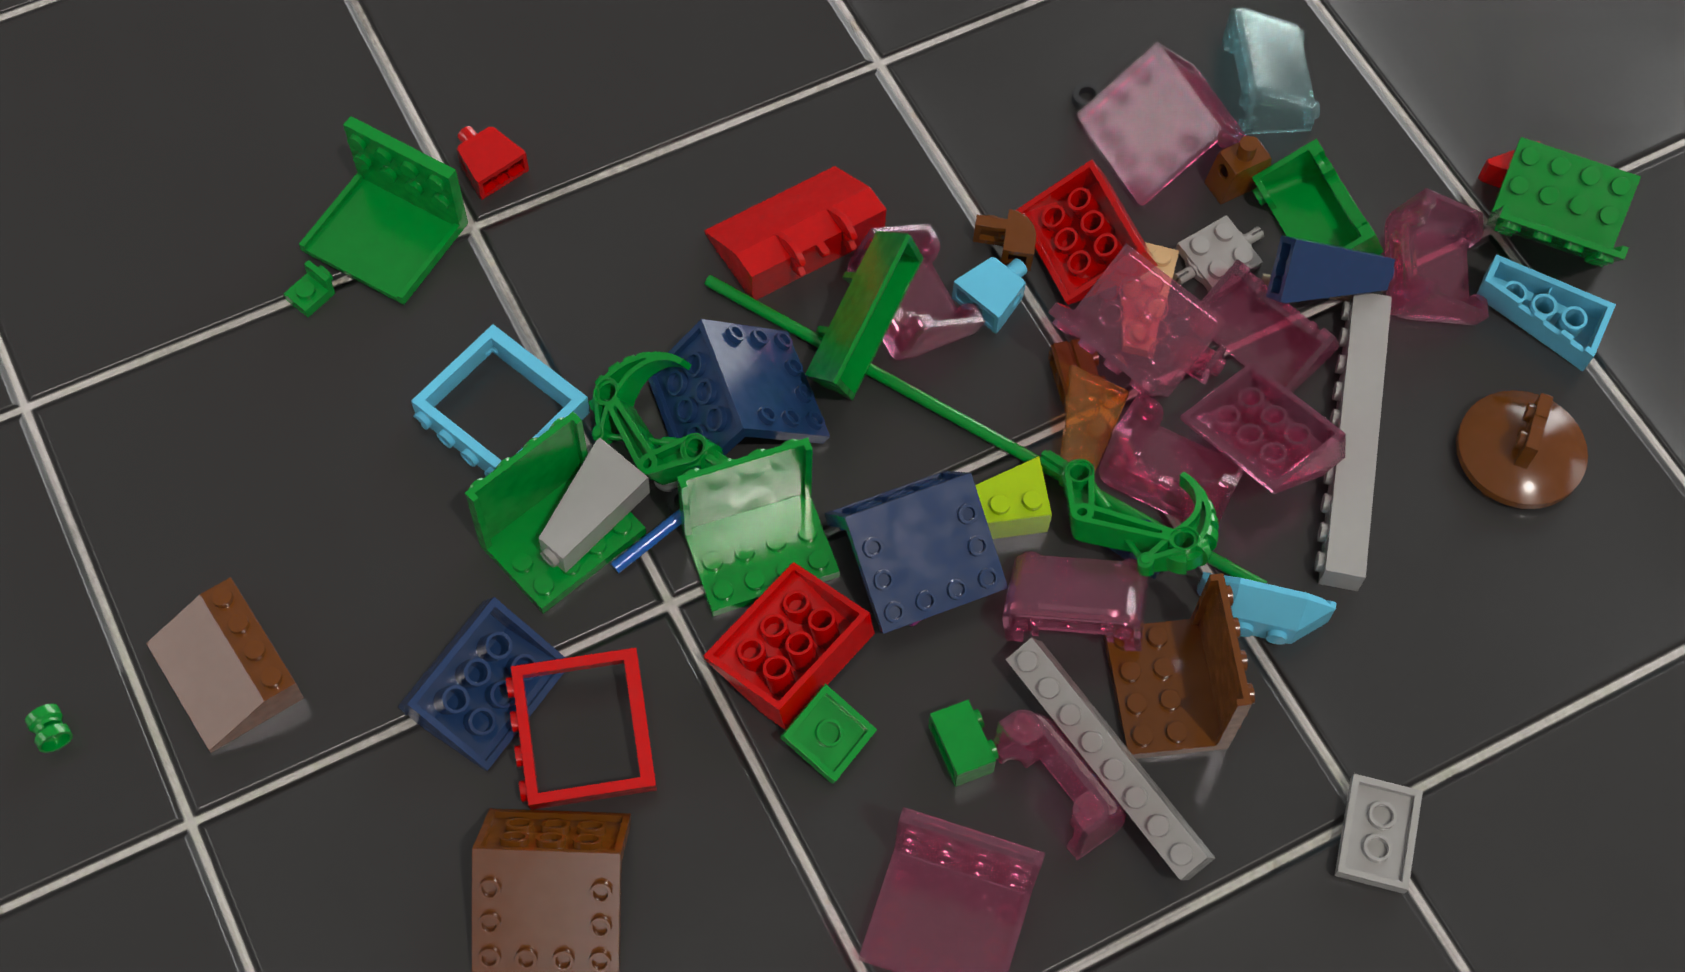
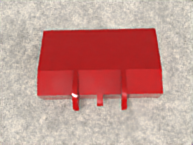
[704,166,887,300]

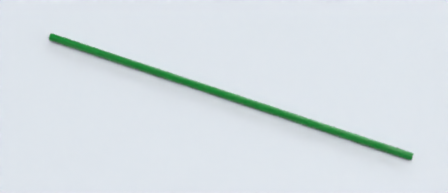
[705,275,1268,584]

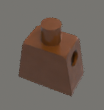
[1204,136,1272,205]

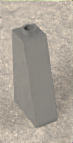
[539,438,650,572]

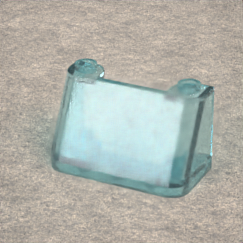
[1222,7,1320,134]

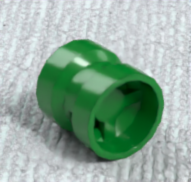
[25,704,73,753]

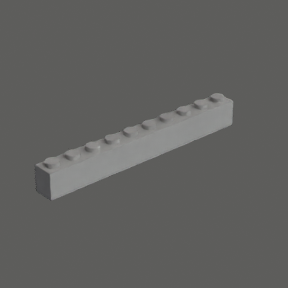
[1314,293,1392,591]

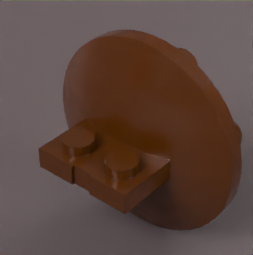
[1456,390,1588,509]

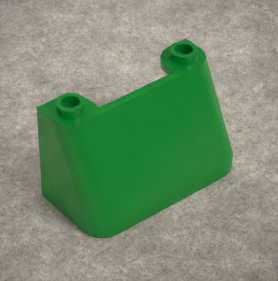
[1252,138,1384,255]

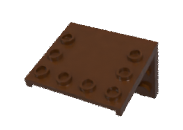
[1103,573,1255,759]
[472,808,631,972]

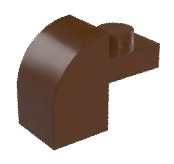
[973,209,1036,271]

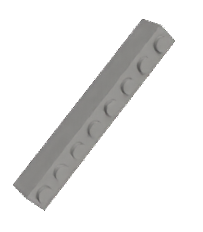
[1006,637,1215,880]

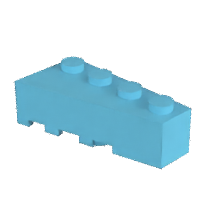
[1476,254,1616,371]

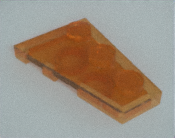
[1061,365,1130,472]

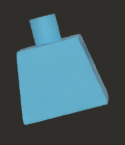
[952,257,1028,334]

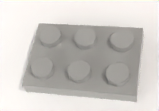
[1334,774,1423,894]

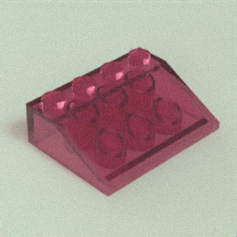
[1180,362,1346,495]

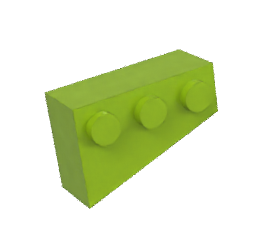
[975,456,1052,539]

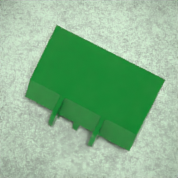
[805,231,924,401]

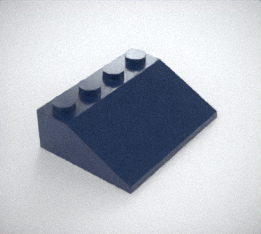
[397,597,565,771]

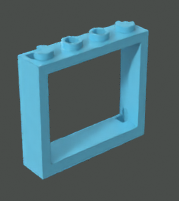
[411,324,590,476]

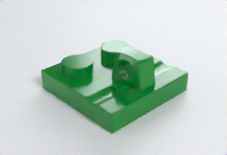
[779,684,877,784]

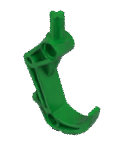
[589,351,728,485]
[1040,449,1219,577]

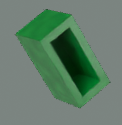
[928,699,999,787]

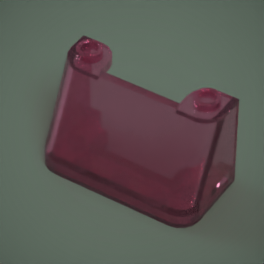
[1384,188,1489,326]
[848,224,985,360]
[1188,259,1340,400]
[1099,392,1257,523]
[1002,551,1149,652]
[994,710,1127,861]

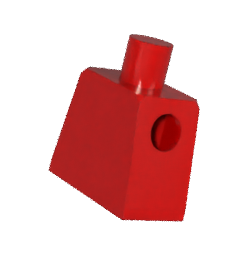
[456,126,529,200]

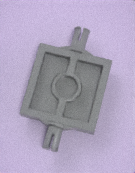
[1173,215,1264,296]

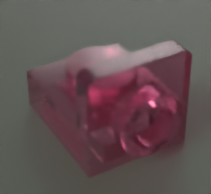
[1173,337,1227,385]

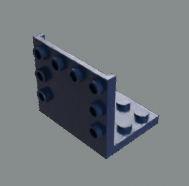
[649,319,830,455]
[824,471,1008,634]

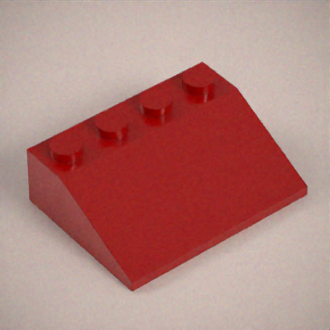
[1016,159,1158,305]
[703,562,875,730]

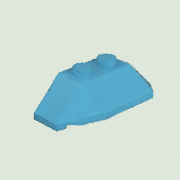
[1197,572,1337,645]

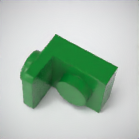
[284,260,336,318]

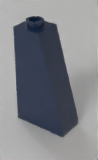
[1266,235,1396,303]

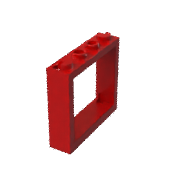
[506,648,657,810]

